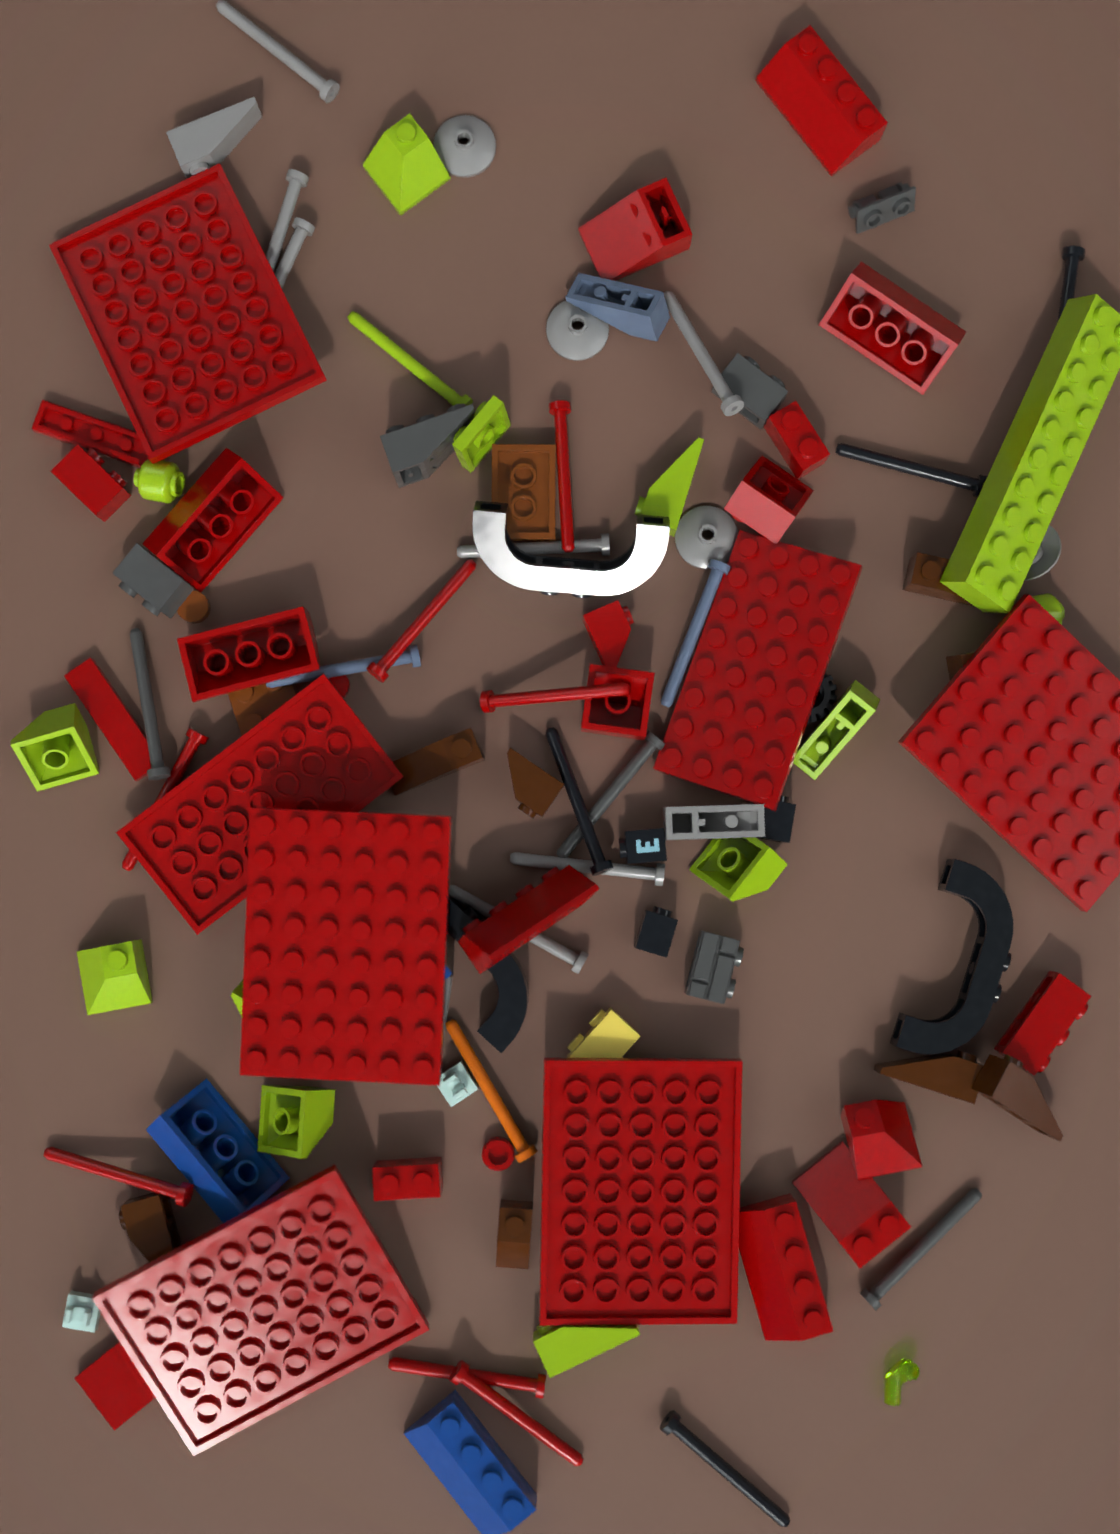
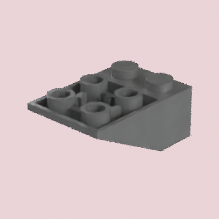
[380,404,475,488]

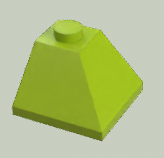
[363,113,450,216]
[10,703,99,792]
[689,837,788,902]
[77,939,153,1015]
[257,1085,335,1159]

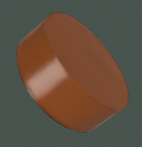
[177,590,211,624]

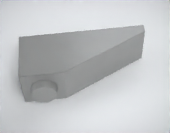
[166,97,262,179]
[663,804,765,841]

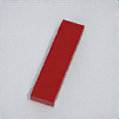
[31,399,149,468]
[64,657,151,781]

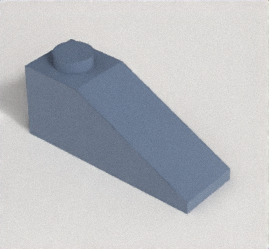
[565,273,670,342]

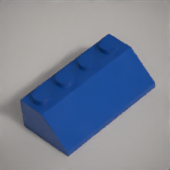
[146,1078,290,1223]
[403,1389,537,1534]

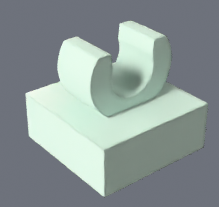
[437,1061,479,1107]
[62,1291,101,1333]

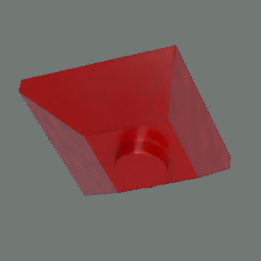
[841,1099,922,1180]

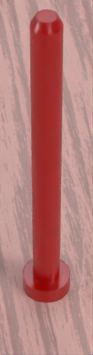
[549,400,575,553]
[366,559,477,683]
[480,682,630,713]
[122,728,209,871]
[43,1147,194,1207]
[388,1357,546,1399]
[449,1360,584,1466]

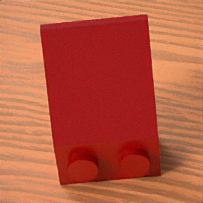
[792,1141,911,1269]

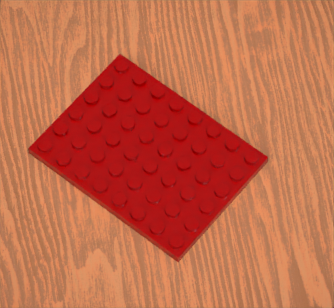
[49,163,327,464]
[898,594,1120,912]
[240,807,452,1086]
[539,1058,743,1326]
[92,1164,429,1456]

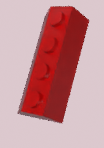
[755,25,888,177]
[819,261,966,395]
[142,447,284,592]
[177,606,320,702]
[458,865,600,974]
[739,1193,834,1341]

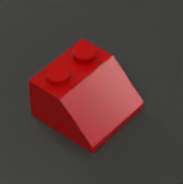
[724,455,814,544]
[580,664,655,740]

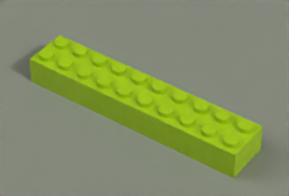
[940,294,1120,613]

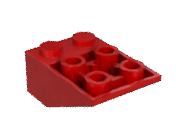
[578,177,693,281]

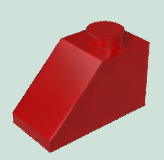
[582,600,634,667]

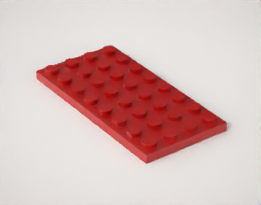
[653,530,863,811]
[116,674,404,935]

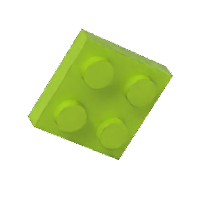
[452,395,511,473]

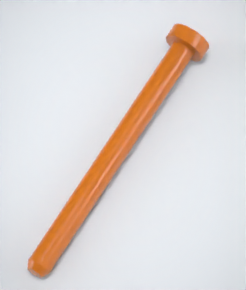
[445,1019,538,1163]

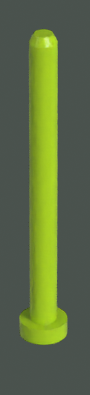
[348,311,473,406]

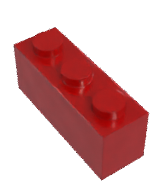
[994,971,1091,1076]

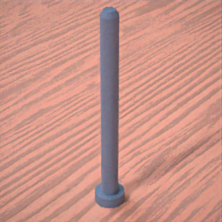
[660,559,731,708]
[266,644,421,688]

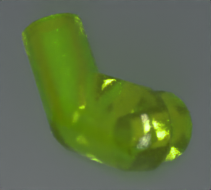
[884,1359,920,1406]

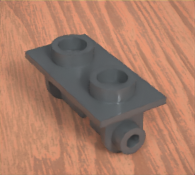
[848,182,916,234]

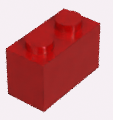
[764,400,830,480]
[50,444,131,522]
[372,1157,443,1201]

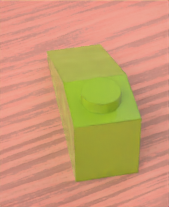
[634,437,704,537]
[793,680,881,780]
[533,1325,640,1378]

